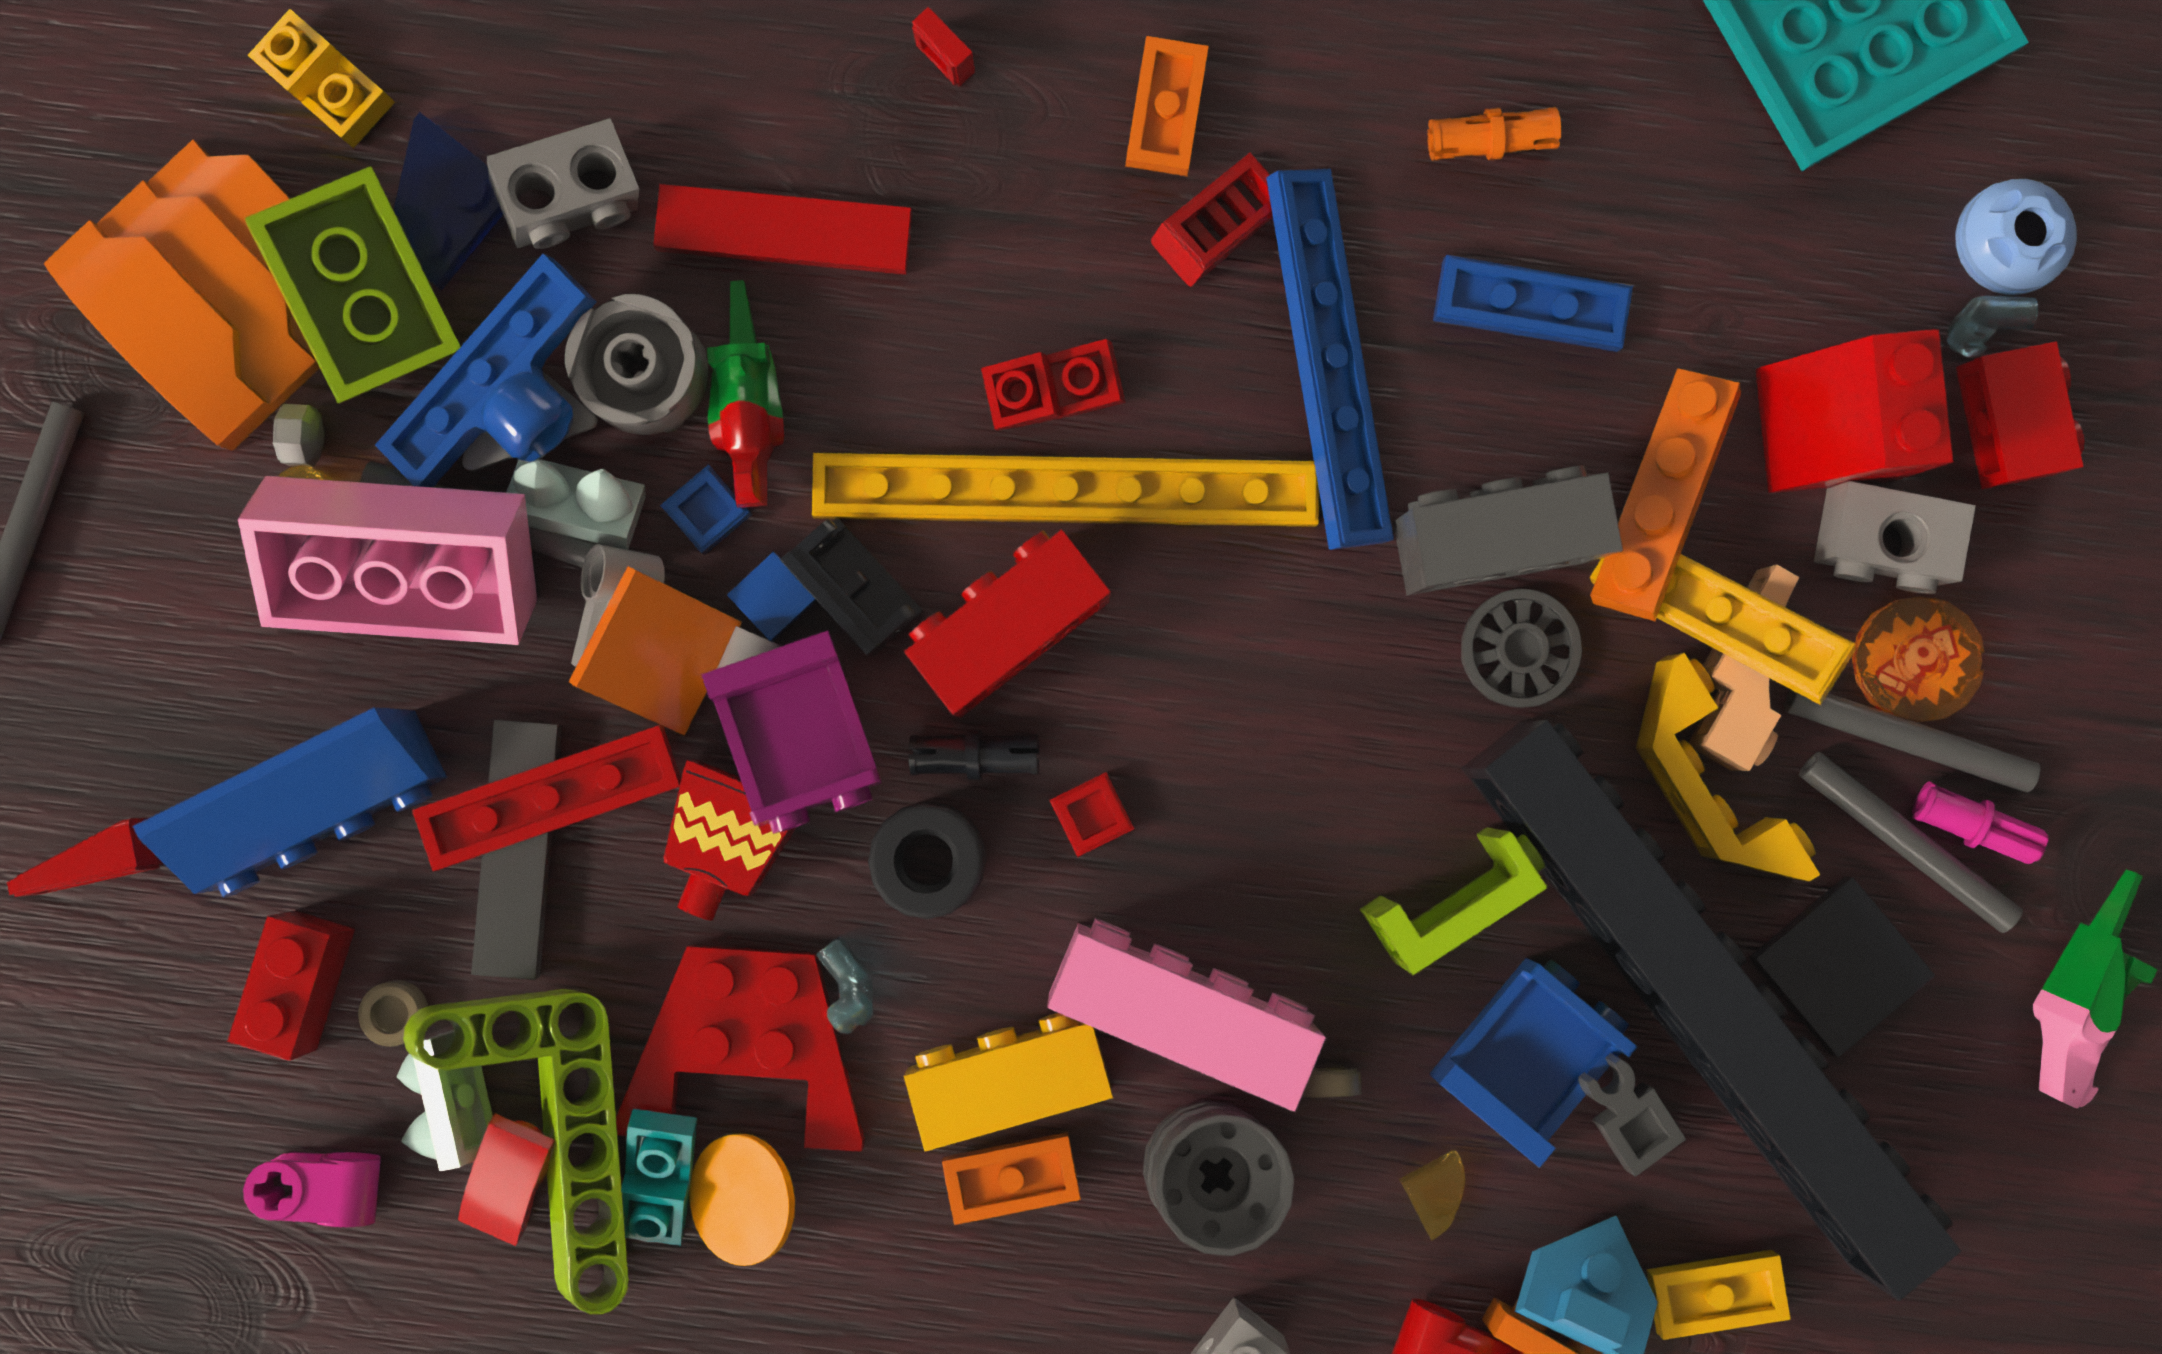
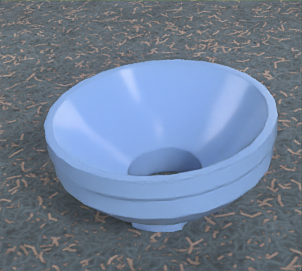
[1955,179,2077,295]

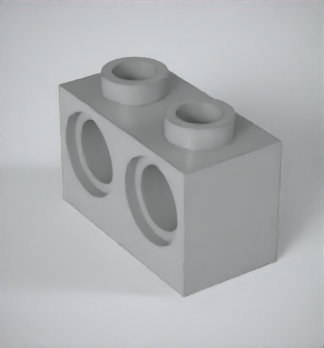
[487,118,639,249]

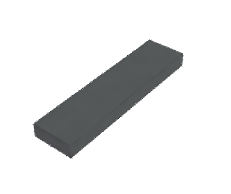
[471,720,563,980]

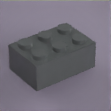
[1393,465,1623,596]

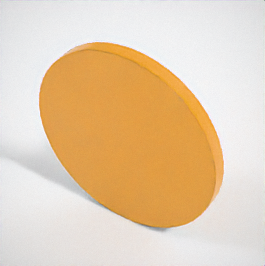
[689,1133,795,1266]

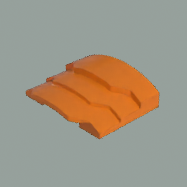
[43,140,320,451]

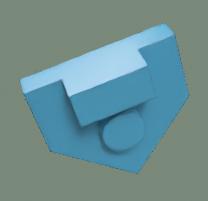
[1514,1216,1658,1354]

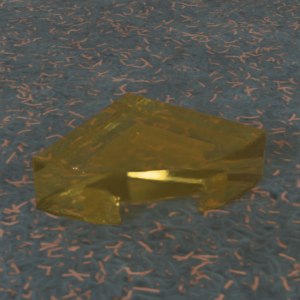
[1399,1150,1465,1240]

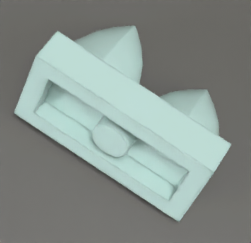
[506,459,646,550]
[397,1030,493,1171]

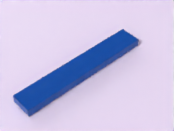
[1266,169,1394,550]

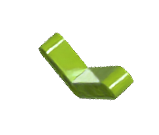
[403,989,628,1315]

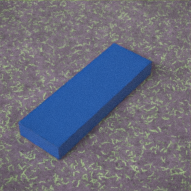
[1433,255,1633,352]

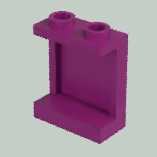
[701,631,882,834]

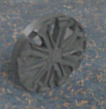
[1461,589,1582,708]

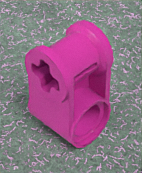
[243,1152,381,1227]

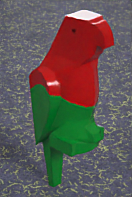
[707,280,784,508]

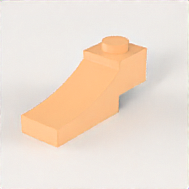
[1688,565,1799,771]

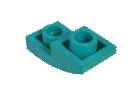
[621,1109,697,1246]

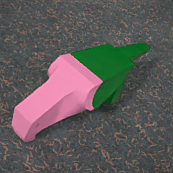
[2033,869,2158,1109]

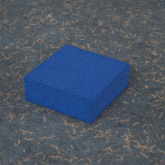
[660,464,753,555]
[727,552,817,642]

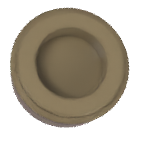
[358,980,428,1047]
[1301,1067,1362,1097]

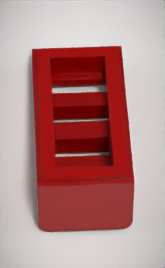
[1151,152,1273,286]
[7,817,164,897]

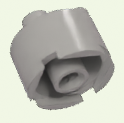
[565,294,708,435]

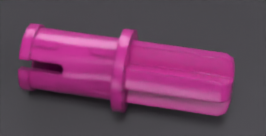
[1912,781,2048,864]

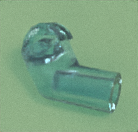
[1947,295,2038,357]
[816,935,873,1034]

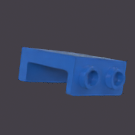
[1429,958,1637,1168]

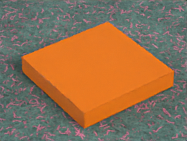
[569,566,742,736]

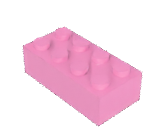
[238,476,538,645]
[1047,918,1326,1112]

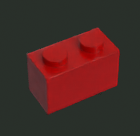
[1956,341,2084,489]
[227,910,355,1061]

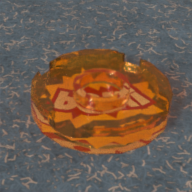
[1852,596,1985,723]

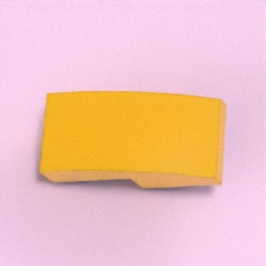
[248,9,395,149]

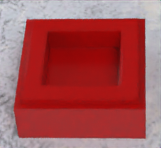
[912,7,975,87]
[1049,772,1134,857]

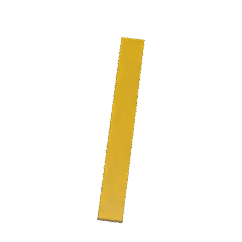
[812,453,1319,527]

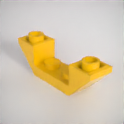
[1636,653,1820,881]

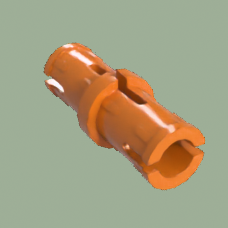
[1427,107,1561,161]

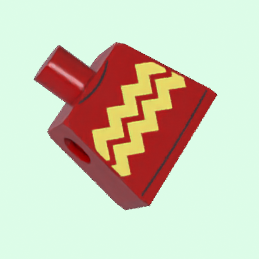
[664,760,797,921]

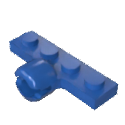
[375,254,597,488]

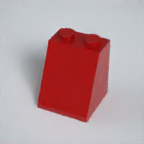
[1756,329,1953,493]

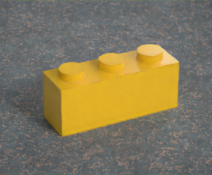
[904,1012,1113,1152]

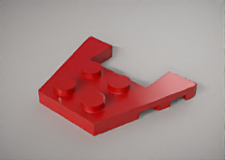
[616,944,864,1152]

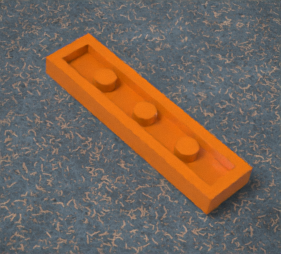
[1591,368,1741,621]

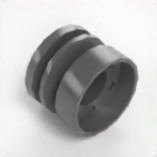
[1143,1100,1294,1256]

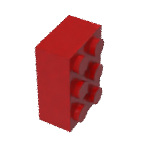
[904,529,1111,718]

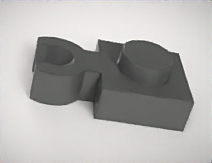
[1578,1053,1686,1177]

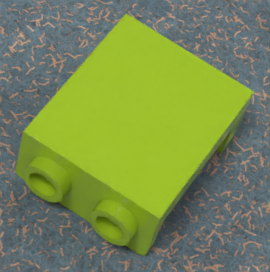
[1359,827,1547,975]

